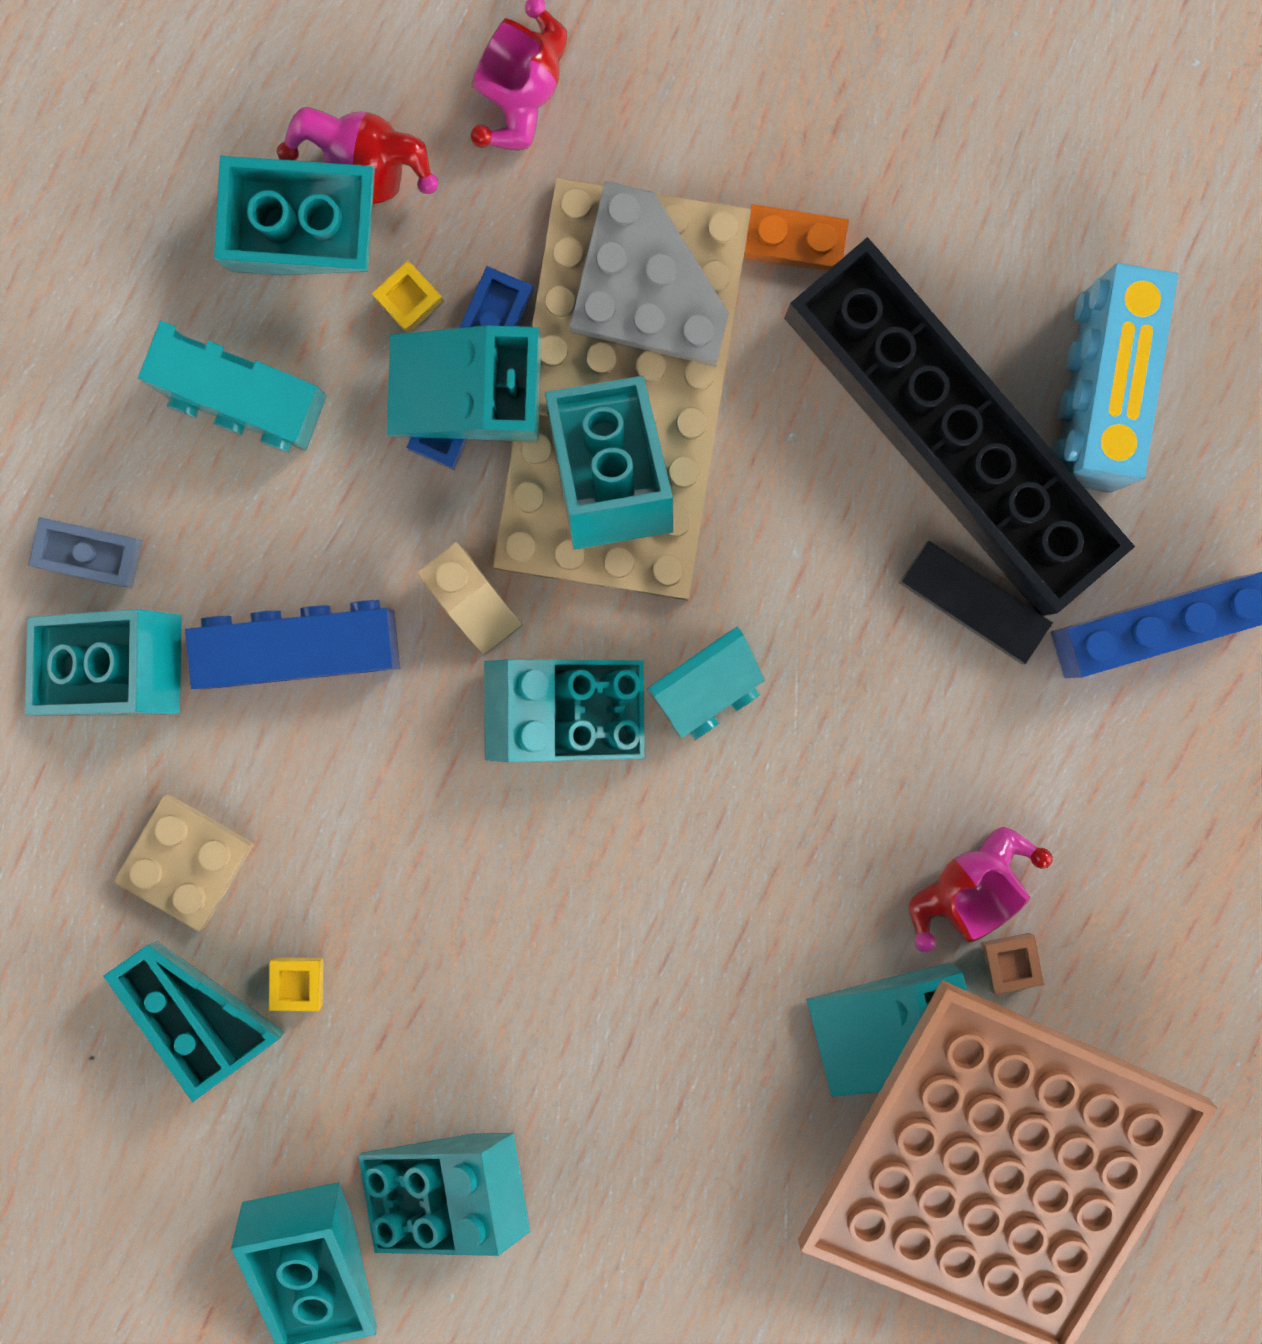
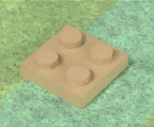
[114,794,254,932]

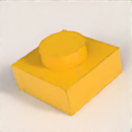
[371,260,444,333]
[269,957,324,1011]

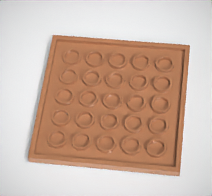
[798,980,1218,1344]

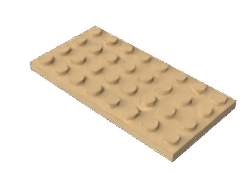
[493,178,751,600]

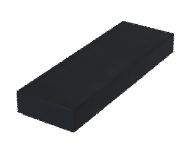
[899,541,1053,664]

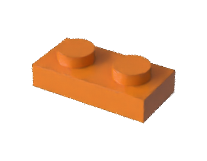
[744,204,849,271]

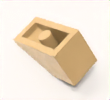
[416,542,523,655]

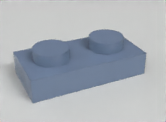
[28,517,143,589]

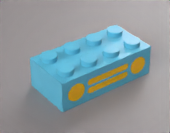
[1052,263,1179,493]

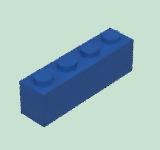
[1051,572,1262,678]
[185,600,400,690]

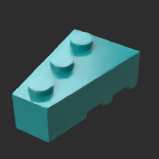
[138,320,327,453]
[103,941,285,1103]

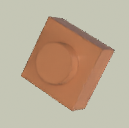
[981,933,1044,995]

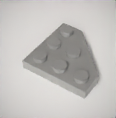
[570,181,729,367]

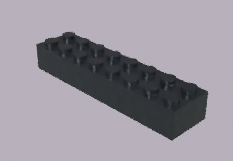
[784,237,1135,616]

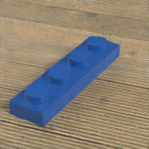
[406,266,534,470]

